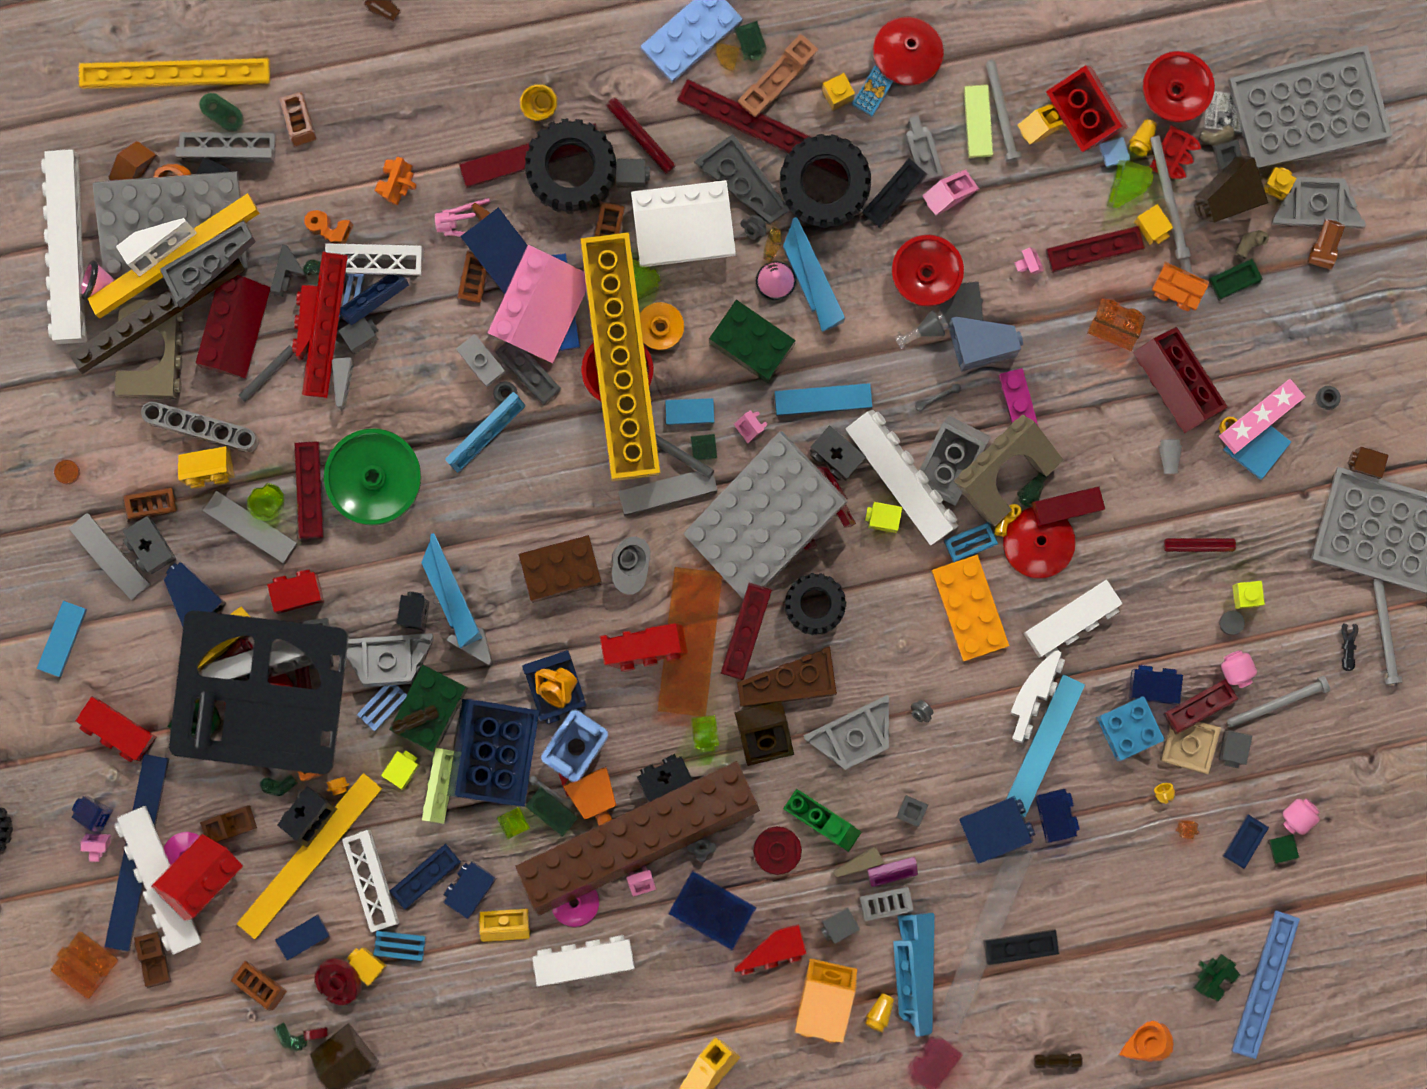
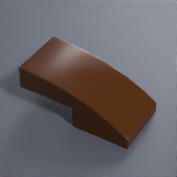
[200,805,257,842]
[134,931,171,988]

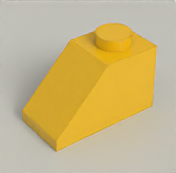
[1017,103,1066,144]

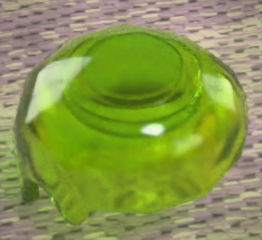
[247,483,284,521]

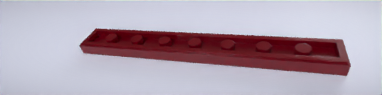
[677,79,848,181]

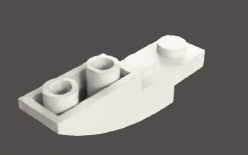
[1011,651,1065,744]

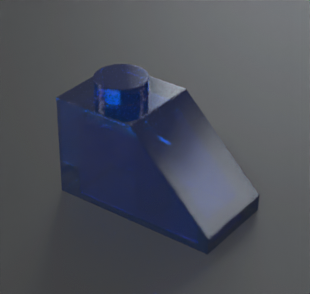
[71,796,113,831]

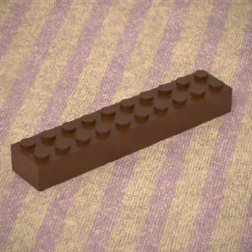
[515,761,760,916]

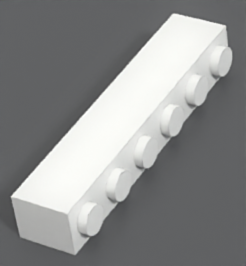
[845,410,958,546]
[115,806,202,954]

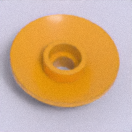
[640,302,684,350]

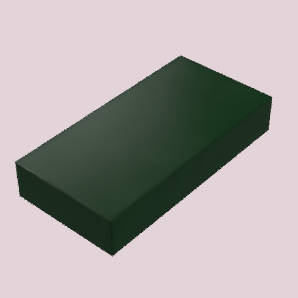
[1208,258,1263,301]

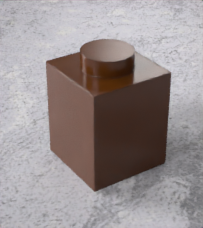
[1348,447,1389,479]

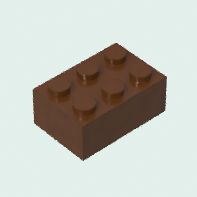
[518,535,602,603]

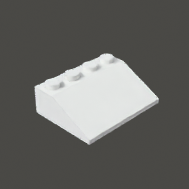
[631,180,736,267]

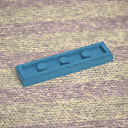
[775,383,872,416]
[445,392,526,473]

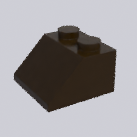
[734,701,794,766]

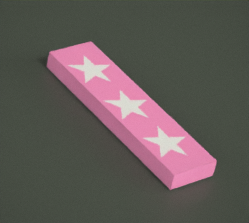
[1219,379,1305,455]

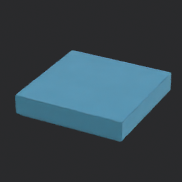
[1223,425,1291,480]

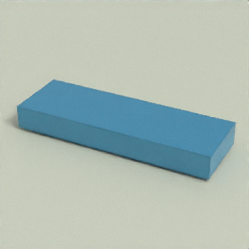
[37,601,87,677]

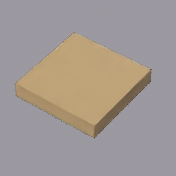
[1160,722,1221,775]

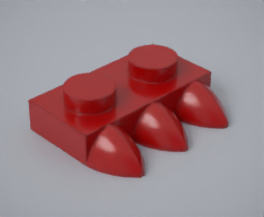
[1148,125,1201,179]

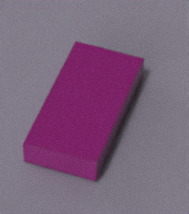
[867,856,918,887]

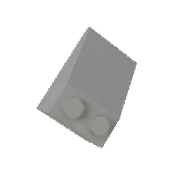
[920,415,991,506]

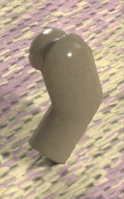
[1198,125,1235,146]
[1235,230,1269,259]

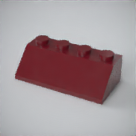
[195,275,271,379]
[1133,327,1228,433]

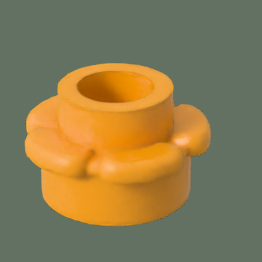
[326,776,349,795]

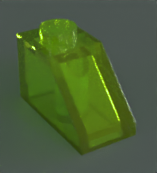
[1106,160,1153,208]
[632,259,661,300]
[691,715,719,753]

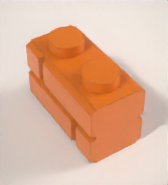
[1152,261,1209,311]

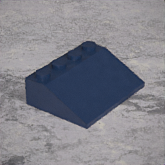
[447,699,540,807]

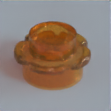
[1175,820,1200,839]

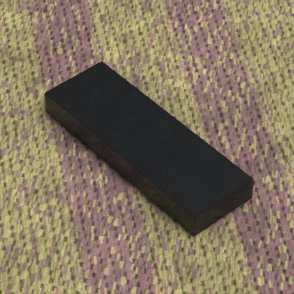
[862,158,928,229]
[983,929,1059,965]

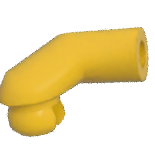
[994,504,1021,537]

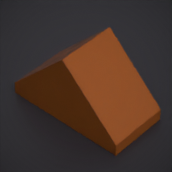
[108,141,157,180]

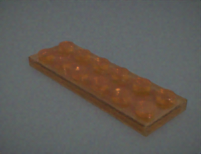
[658,567,722,717]

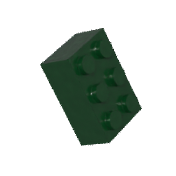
[709,300,796,384]
[389,665,468,753]

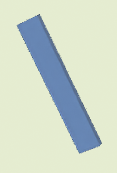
[1231,910,1300,1059]

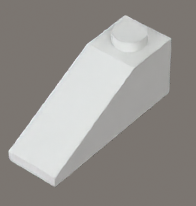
[116,218,197,277]

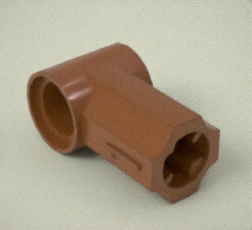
[1308,219,1345,270]

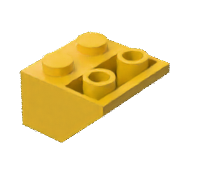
[178,446,235,489]

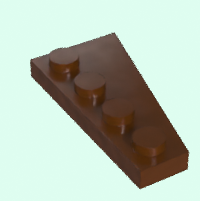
[737,646,837,708]

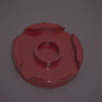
[753,826,802,875]
[315,958,362,1006]

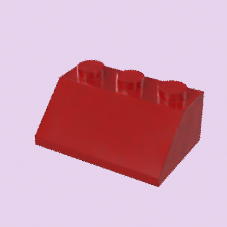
[1046,65,1128,152]
[151,834,243,921]

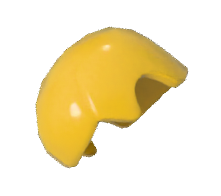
[520,84,558,121]

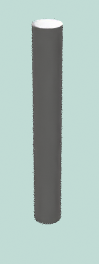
[238,345,294,402]
[655,434,714,478]

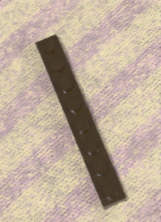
[69,258,246,374]

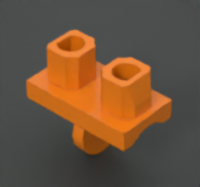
[375,157,417,206]

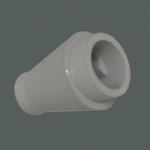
[1158,439,1182,474]

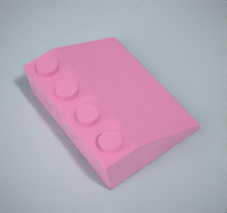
[487,245,587,363]

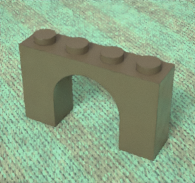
[115,299,185,399]
[954,414,1063,527]

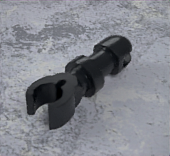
[1341,623,1359,671]

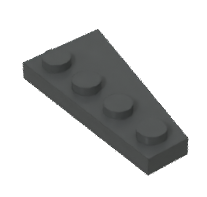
[694,134,789,225]
[160,220,256,308]

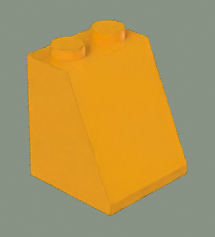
[795,958,857,1043]

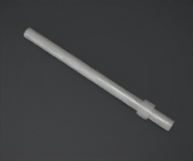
[1150,136,1193,274]

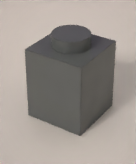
[616,158,650,188]
[338,317,378,354]
[1218,731,1253,769]
[821,907,860,944]

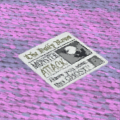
[1204,92,1242,132]

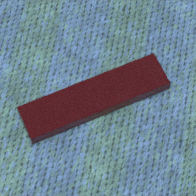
[1046,226,1145,273]
[294,441,324,539]
[721,582,772,680]

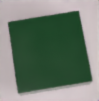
[1268,834,1299,864]

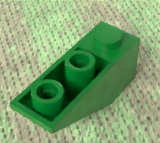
[783,789,862,852]

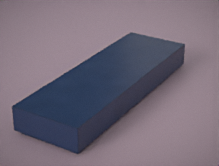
[339,275,409,326]
[389,843,461,910]

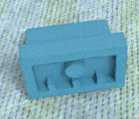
[1096,697,1164,761]

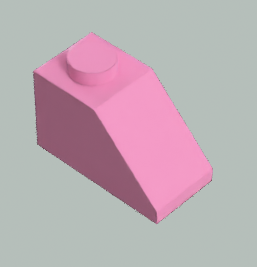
[922,170,979,215]

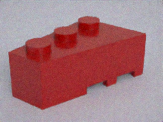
[600,623,688,672]

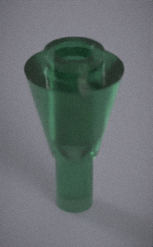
[1017,472,1049,507]

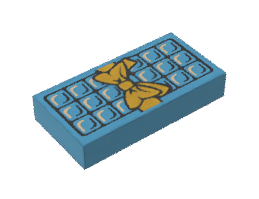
[852,65,893,117]

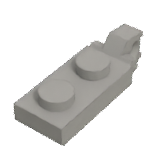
[906,116,944,184]

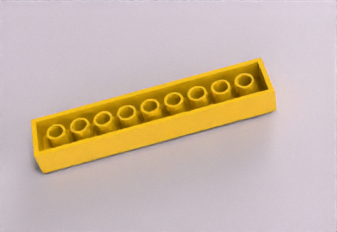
[580,233,660,482]

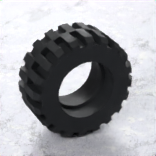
[525,118,616,214]
[780,134,871,228]

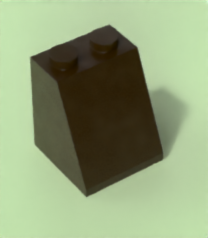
[1194,155,1268,223]
[310,1023,379,1089]

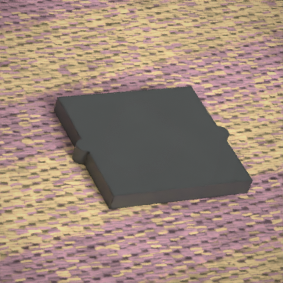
[937,281,983,325]

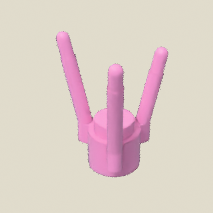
[435,199,490,237]

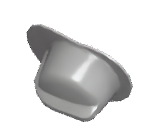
[612,537,650,595]

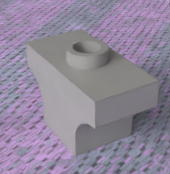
[456,334,505,387]

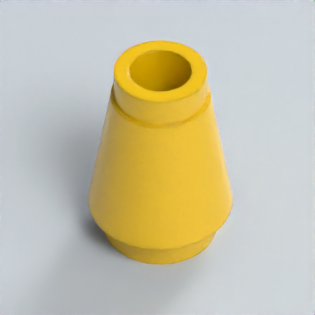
[1129,119,1157,156]
[865,993,894,1032]

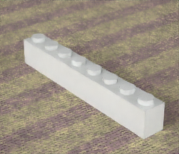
[41,150,86,344]

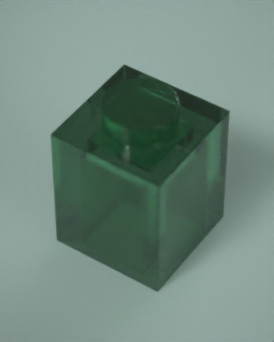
[734,21,766,61]

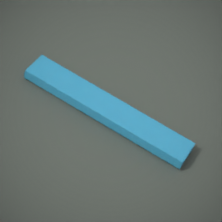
[1006,674,1085,817]

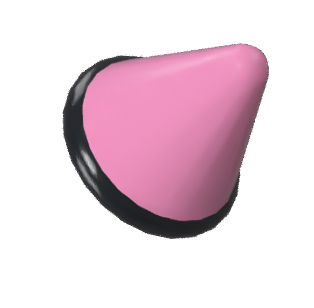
[81,260,115,300]
[756,261,796,301]

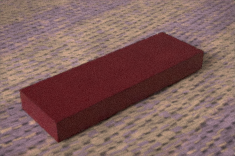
[1032,486,1106,526]
[1163,679,1239,735]

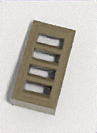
[833,847,885,877]

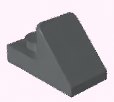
[270,244,307,297]

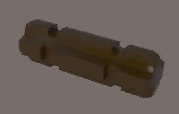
[391,705,439,735]
[1034,1054,1083,1069]

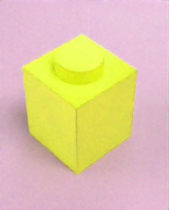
[865,502,902,533]
[1233,581,1265,609]
[381,750,420,789]

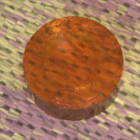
[54,460,80,485]

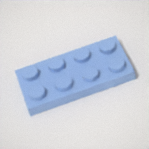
[640,0,743,83]

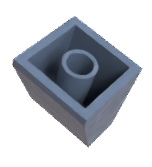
[948,317,1023,372]

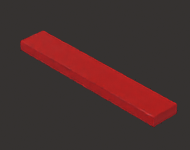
[302,251,348,398]

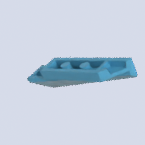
[783,217,845,332]
[421,533,482,648]
[893,913,935,1036]

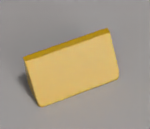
[479,909,530,942]

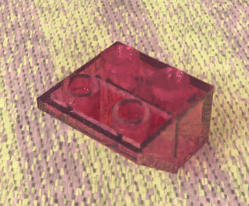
[908,1035,963,1089]

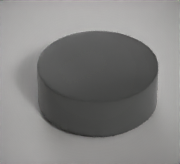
[1219,611,1245,635]

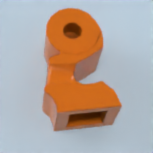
[304,210,354,244]

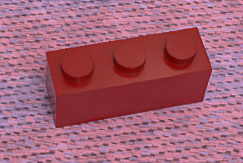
[75,696,156,762]

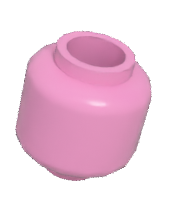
[1221,650,1257,688]
[1283,798,1320,835]

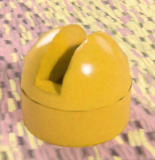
[1219,417,1238,434]
[1154,783,1175,804]

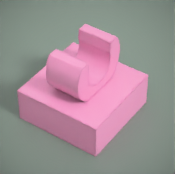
[1015,247,1044,274]
[734,410,767,443]
[81,833,111,862]
[627,866,656,897]

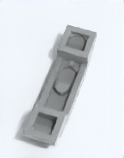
[69,512,151,600]

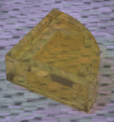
[716,42,740,72]
[764,227,782,261]

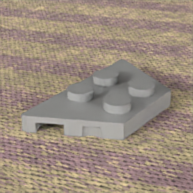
[1272,177,1366,229]
[346,633,434,687]
[803,695,889,770]

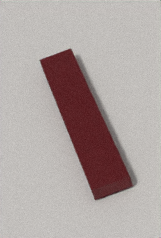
[459,123,598,188]

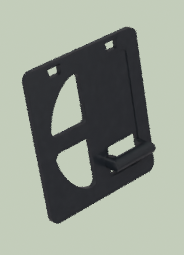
[169,610,349,774]

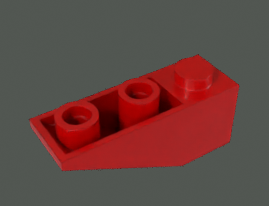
[292,285,317,360]
[734,924,807,976]

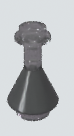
[894,310,949,349]

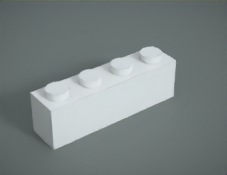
[1023,580,1123,658]
[532,935,635,986]

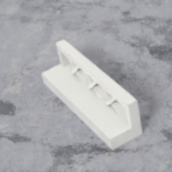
[325,244,424,275]
[342,830,399,932]

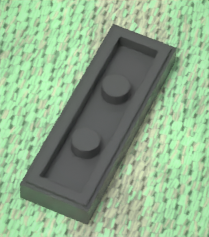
[495,342,562,405]

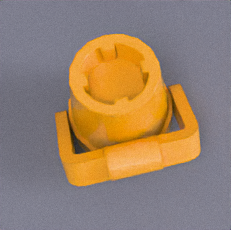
[535,668,578,708]

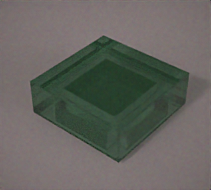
[691,434,717,461]

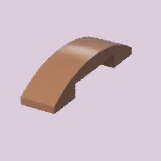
[738,34,818,117]

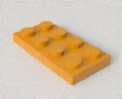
[931,554,1009,662]

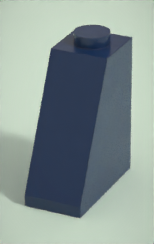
[164,562,226,627]

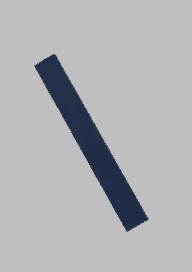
[104,754,169,951]

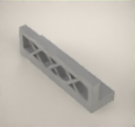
[176,132,276,163]

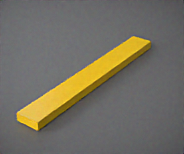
[79,58,270,89]
[88,193,260,319]
[236,773,383,939]

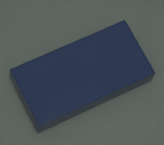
[1223,814,1269,869]
[275,914,331,961]

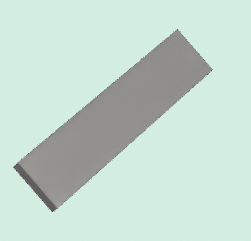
[618,467,718,515]
[203,491,297,564]

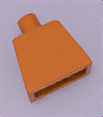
[563,766,616,826]

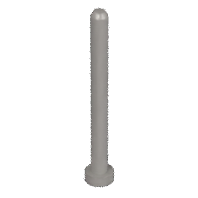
[986,60,1022,163]
[1373,579,1403,685]
[1227,676,1330,728]

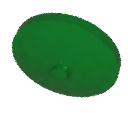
[324,428,422,526]

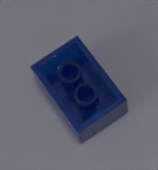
[668,870,757,950]

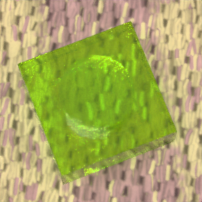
[497,807,530,839]

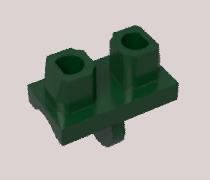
[1193,954,1240,1002]

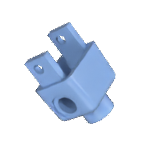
[541,710,608,781]

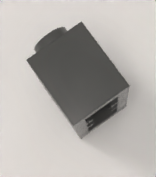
[810,425,866,481]
[123,516,176,574]

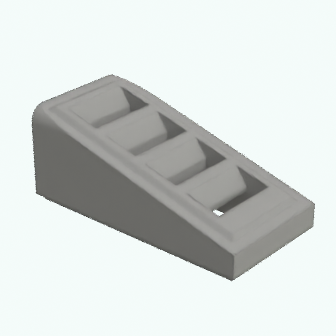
[332,357,354,410]
[860,887,913,921]

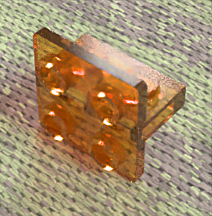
[1087,298,1146,352]
[51,931,118,999]

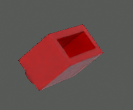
[267,569,324,614]

